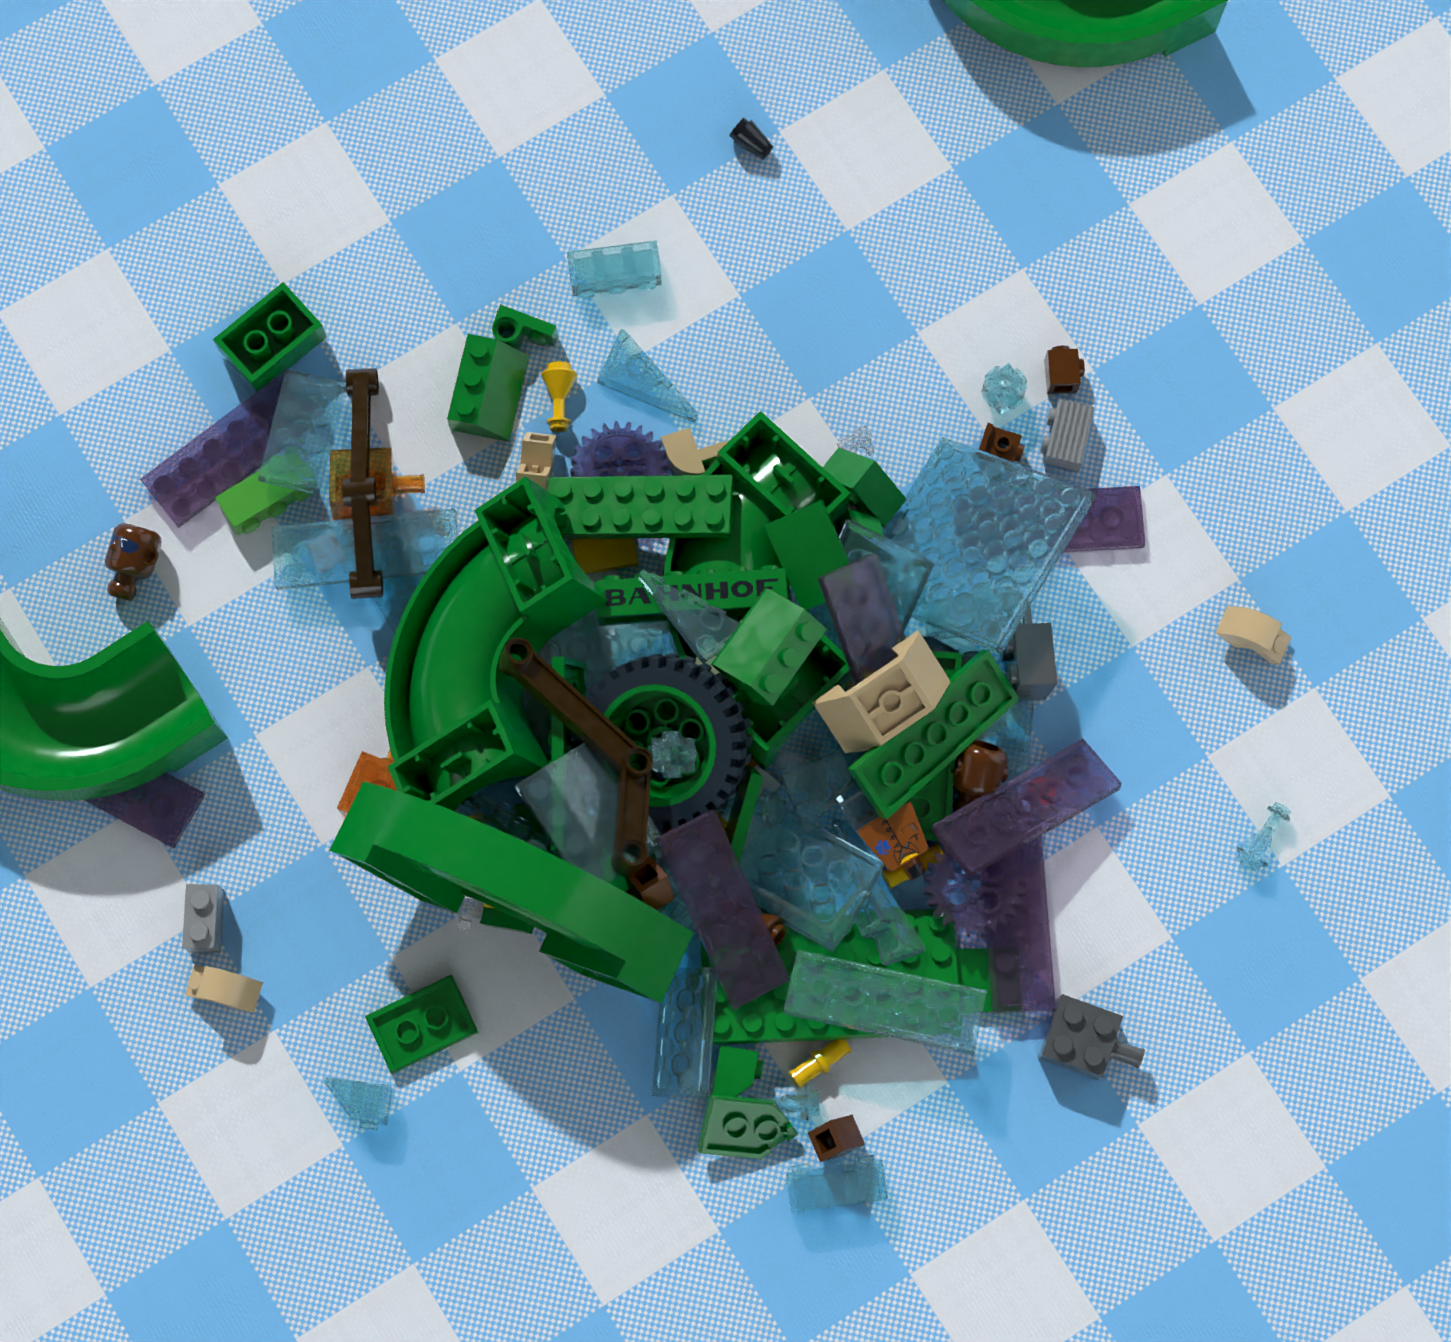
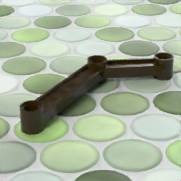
[342,368,383,599]
[499,637,654,877]

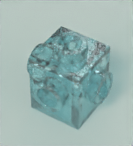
[981,363,1028,415]
[648,731,697,778]

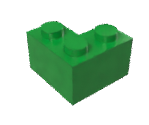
[823,448,907,527]

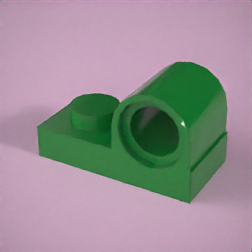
[492,304,558,349]

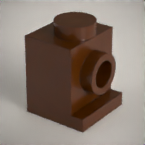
[976,422,1025,470]

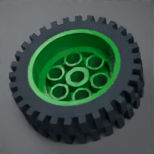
[571,653,753,832]

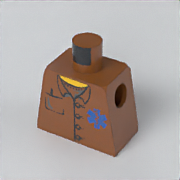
[856,800,929,881]

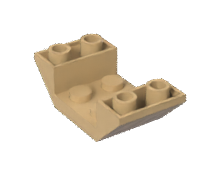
[812,631,950,753]

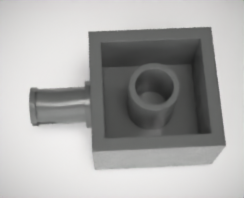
[999,600,1057,701]
[1038,994,1145,1080]

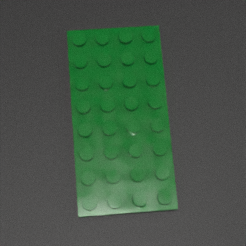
[700,908,962,1046]

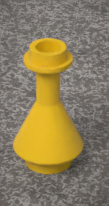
[541,361,577,432]

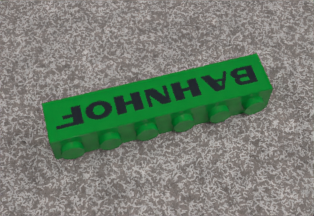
[595,565,788,626]

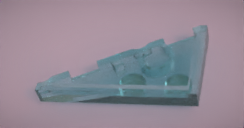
[598,329,698,423]
[638,569,740,664]

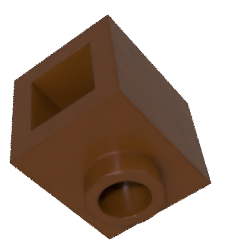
[1044,345,1085,394]
[625,856,674,910]
[807,1114,865,1163]

